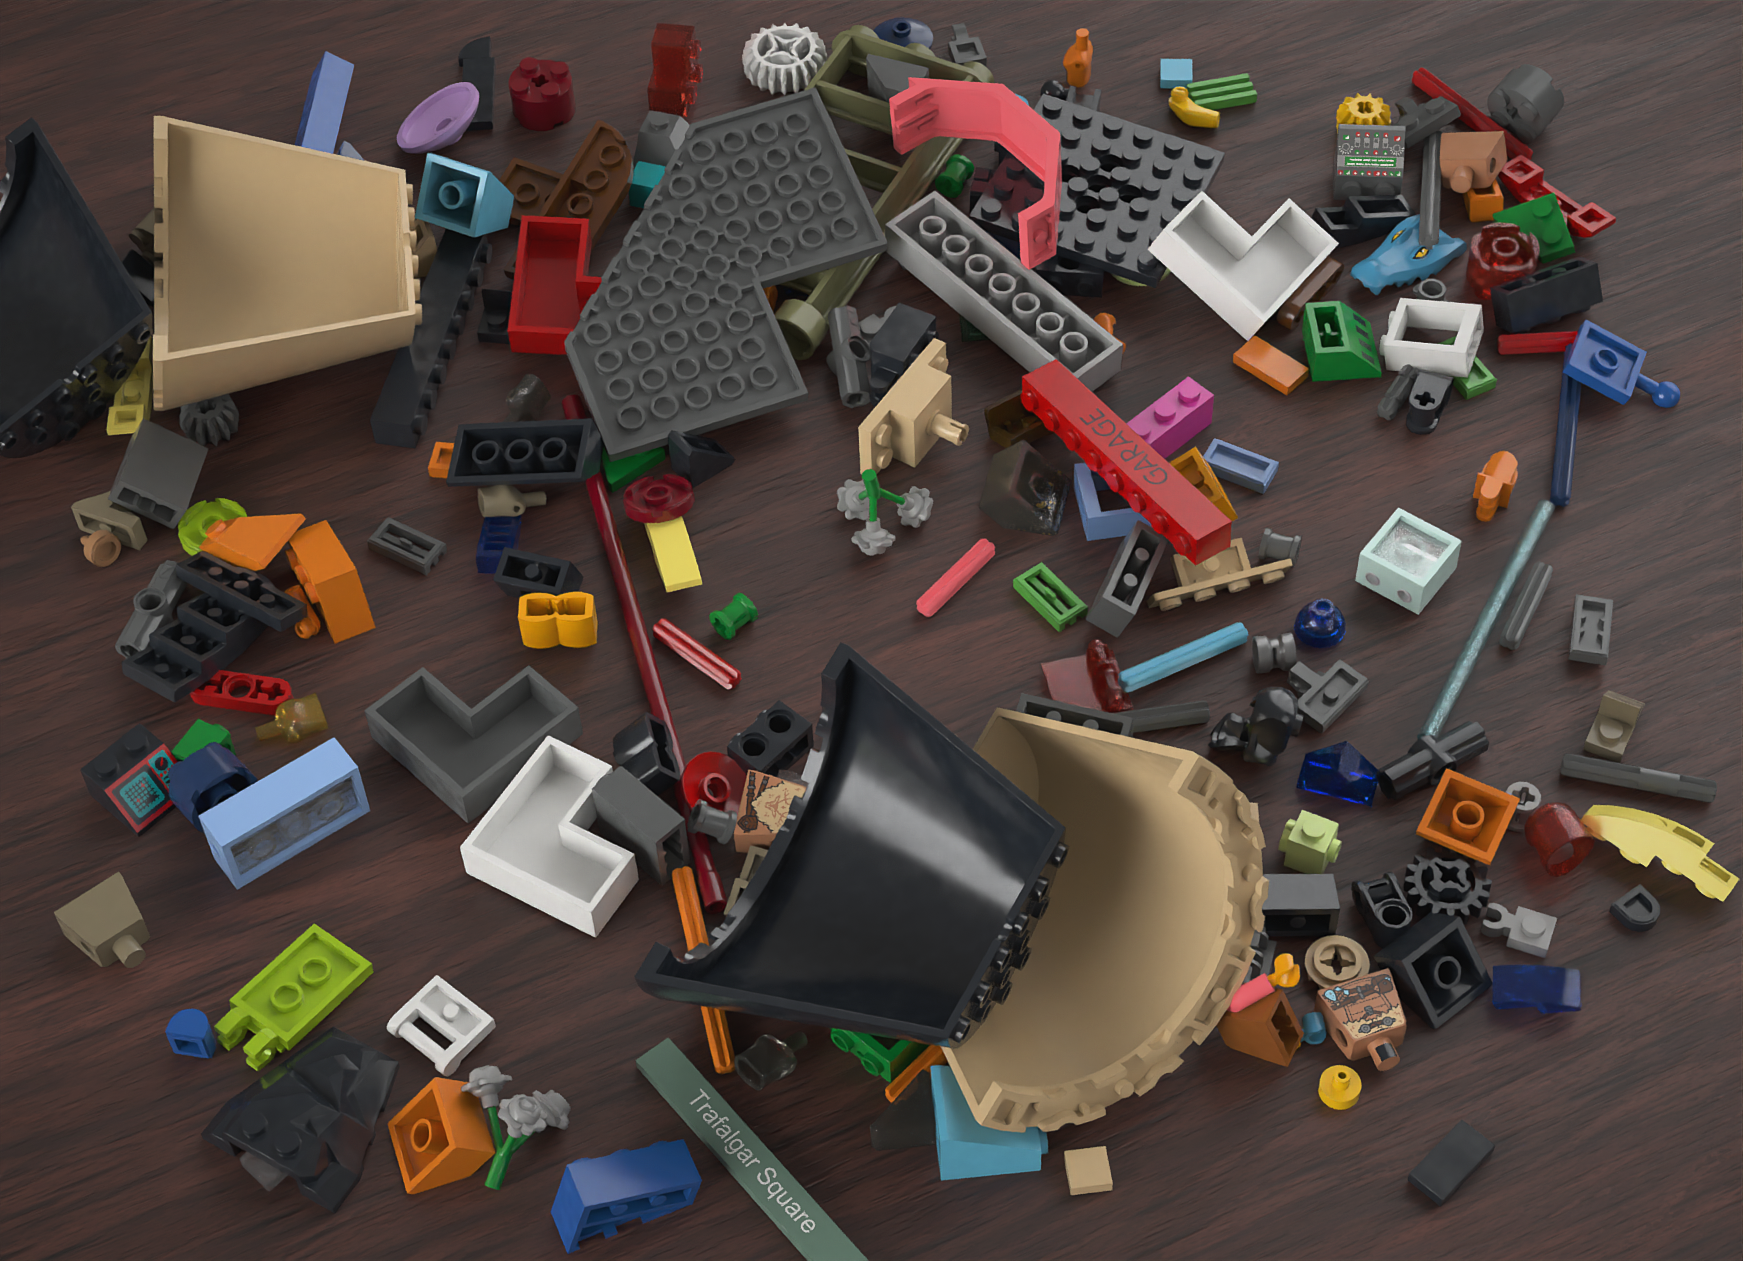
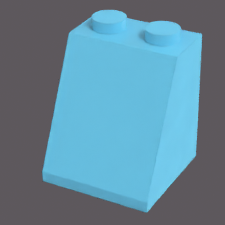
[415,153,514,237]
[931,1065,1048,1181]

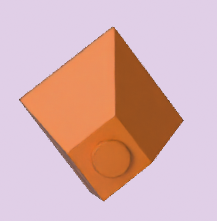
[199,514,306,571]
[1416,768,1520,865]

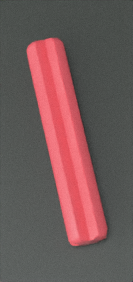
[916,538,995,617]

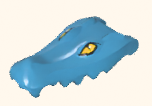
[1350,214,1467,295]

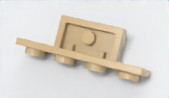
[1147,538,1293,611]

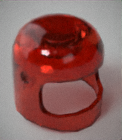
[1524,802,1595,877]

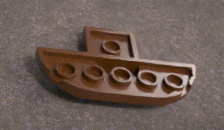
[499,119,634,280]

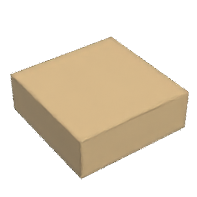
[1064,1146,1113,1195]

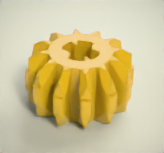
[1336,93,1391,133]

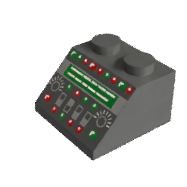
[1332,124,1406,200]

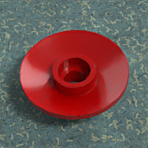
[681,751,747,817]

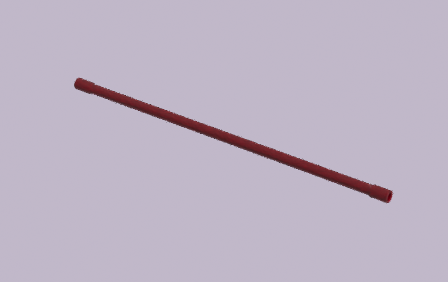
[561,395,728,914]

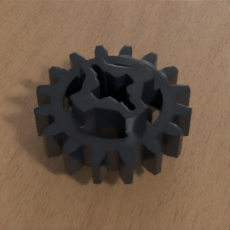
[1403,846,1492,925]

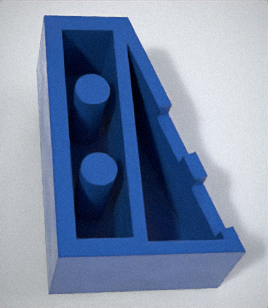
[551,1139,702,1254]

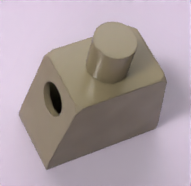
[54,872,150,968]

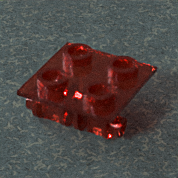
[1041,639,1133,713]

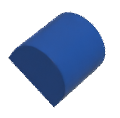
[165,1009,216,1059]

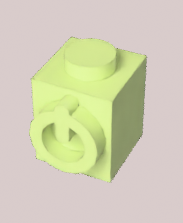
[1278,810,1342,874]

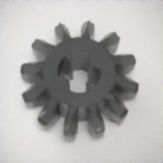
[179,394,240,447]

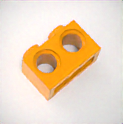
[1169,446,1238,521]

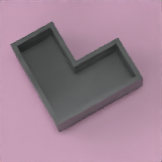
[364,665,583,824]

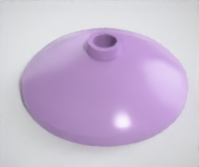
[397,82,479,154]

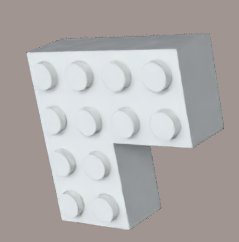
[1148,191,1339,341]
[460,736,639,938]

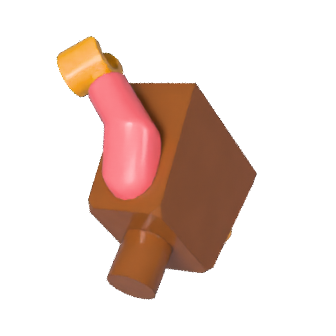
[1216,954,1326,1067]

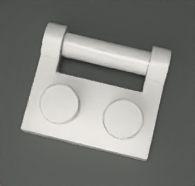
[387,975,496,1077]

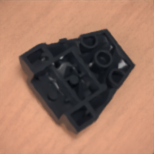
[201,1027,400,1213]

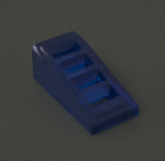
[476,515,522,574]

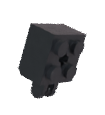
[869,303,939,407]

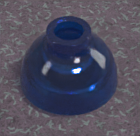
[1294,598,1346,648]

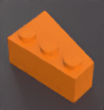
[284,520,376,644]

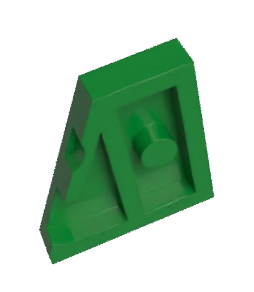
[1492,193,1576,264]

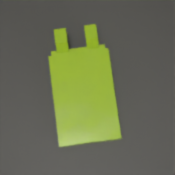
[214,923,373,1072]

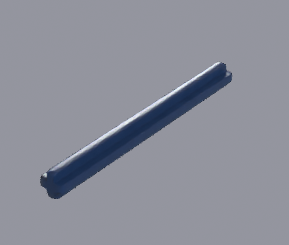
[1550,343,1581,507]

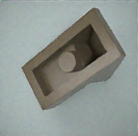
[71,491,147,550]
[1583,690,1645,763]

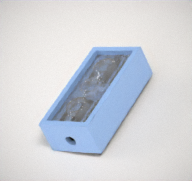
[199,737,370,890]

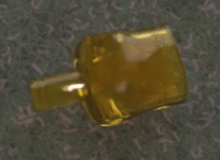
[255,692,329,744]

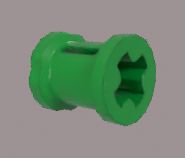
[935,154,974,198]
[709,593,758,640]

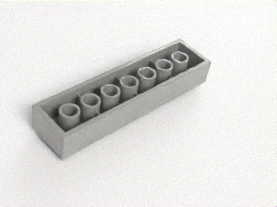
[885,190,1123,392]

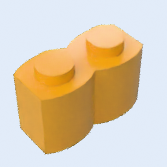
[518,592,598,649]

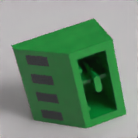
[1302,301,1382,382]

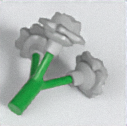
[837,469,933,556]
[461,1065,571,1190]

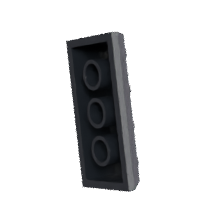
[446,418,604,487]

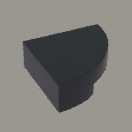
[458,36,492,67]

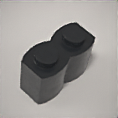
[613,712,680,796]

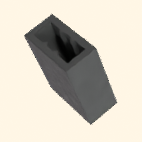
[108,418,208,529]
[592,766,691,886]

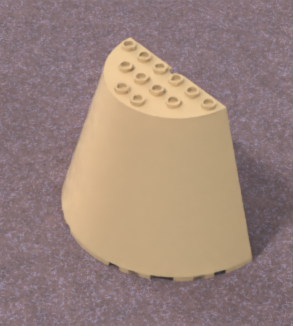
[153,116,422,411]
[941,707,1269,1133]

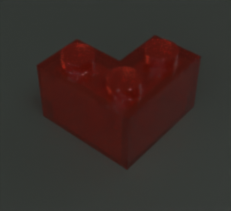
[647,23,703,117]

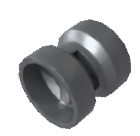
[1252,633,1296,674]

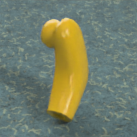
[1168,86,1220,128]

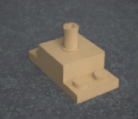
[858,338,969,474]

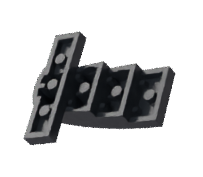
[122,550,307,703]

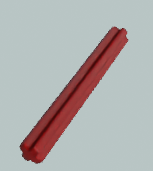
[1412,67,1533,161]

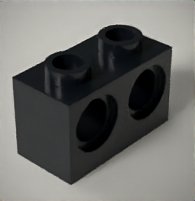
[727,700,814,778]

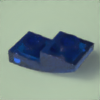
[1492,965,1581,1014]

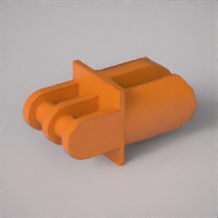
[1473,451,1518,522]

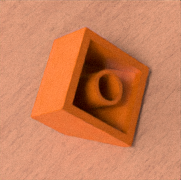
[387,1077,495,1194]

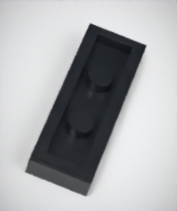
[462,57,496,131]

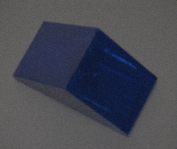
[1296,741,1378,807]

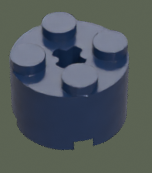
[168,742,258,833]

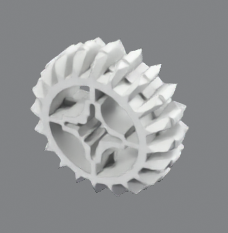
[742,23,827,96]

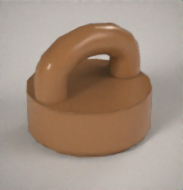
[81,530,121,567]

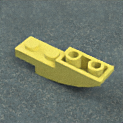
[1580,805,1739,902]

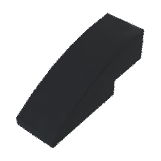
[1311,194,1416,249]

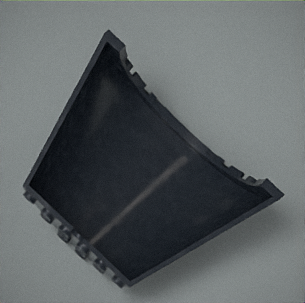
[0,117,153,458]
[634,642,1069,1049]

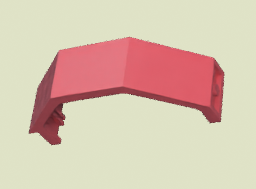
[889,77,1062,270]

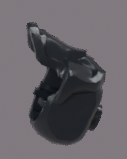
[1208,687,1303,766]

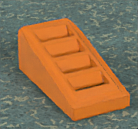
[1462,178,1504,222]

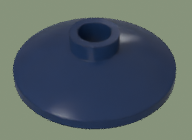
[874,17,933,49]

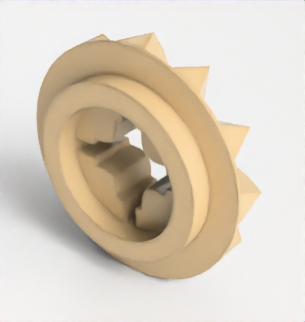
[1304,935,1370,990]

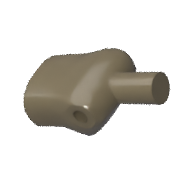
[478,484,546,517]

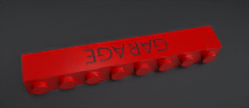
[1021,359,1232,566]

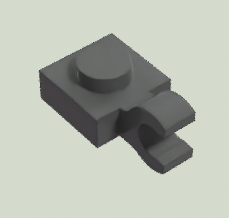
[948,23,987,67]

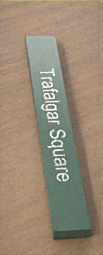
[636,1037,868,1261]

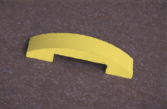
[107,336,153,435]

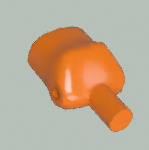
[1063,28,1093,87]

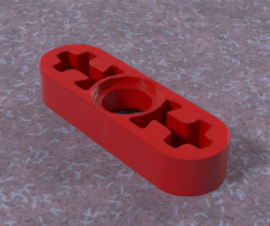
[190,670,294,716]

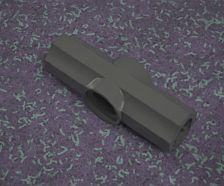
[827,305,871,408]
[115,560,188,659]

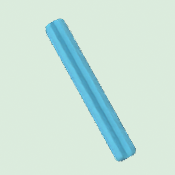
[1118,622,1249,693]

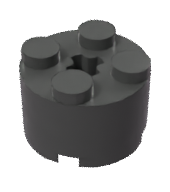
[1487,64,1564,143]

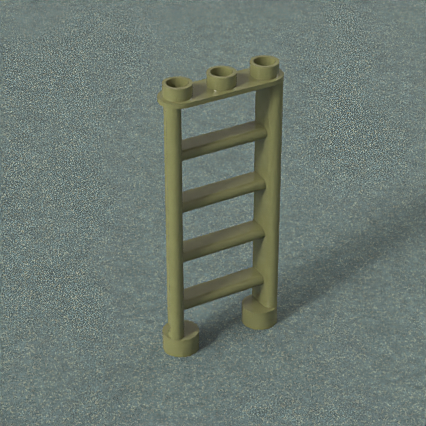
[774,25,995,360]

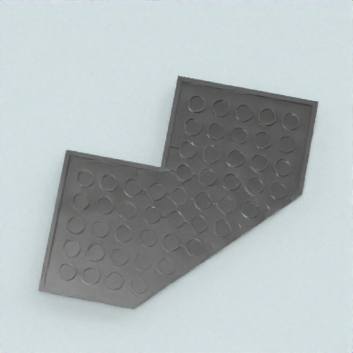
[564,87,888,462]

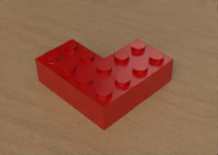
[508,215,602,355]

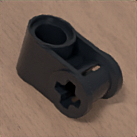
[1406,369,1454,435]
[1351,872,1413,948]

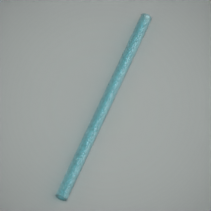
[1417,500,1555,740]

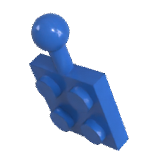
[1563,320,1680,408]

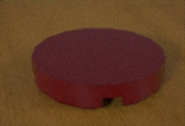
[623,474,695,523]

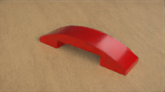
[1498,154,1616,237]

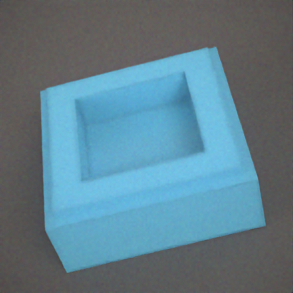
[1160,59,1193,89]

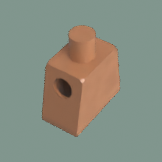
[1440,131,1507,193]

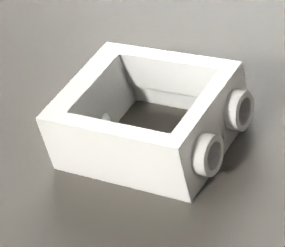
[1380,298,1484,378]

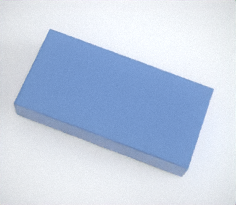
[1203,438,1279,494]

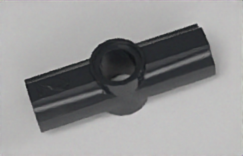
[1376,721,1489,800]

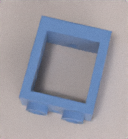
[1074,463,1152,541]

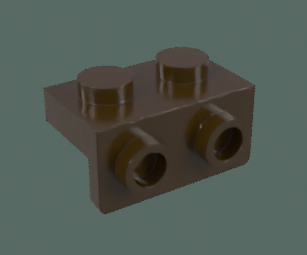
[984,389,1055,452]

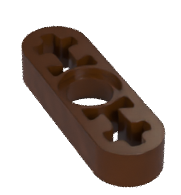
[1276,256,1344,330]

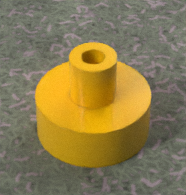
[1318,1065,1362,1110]

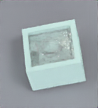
[1355,508,1462,615]

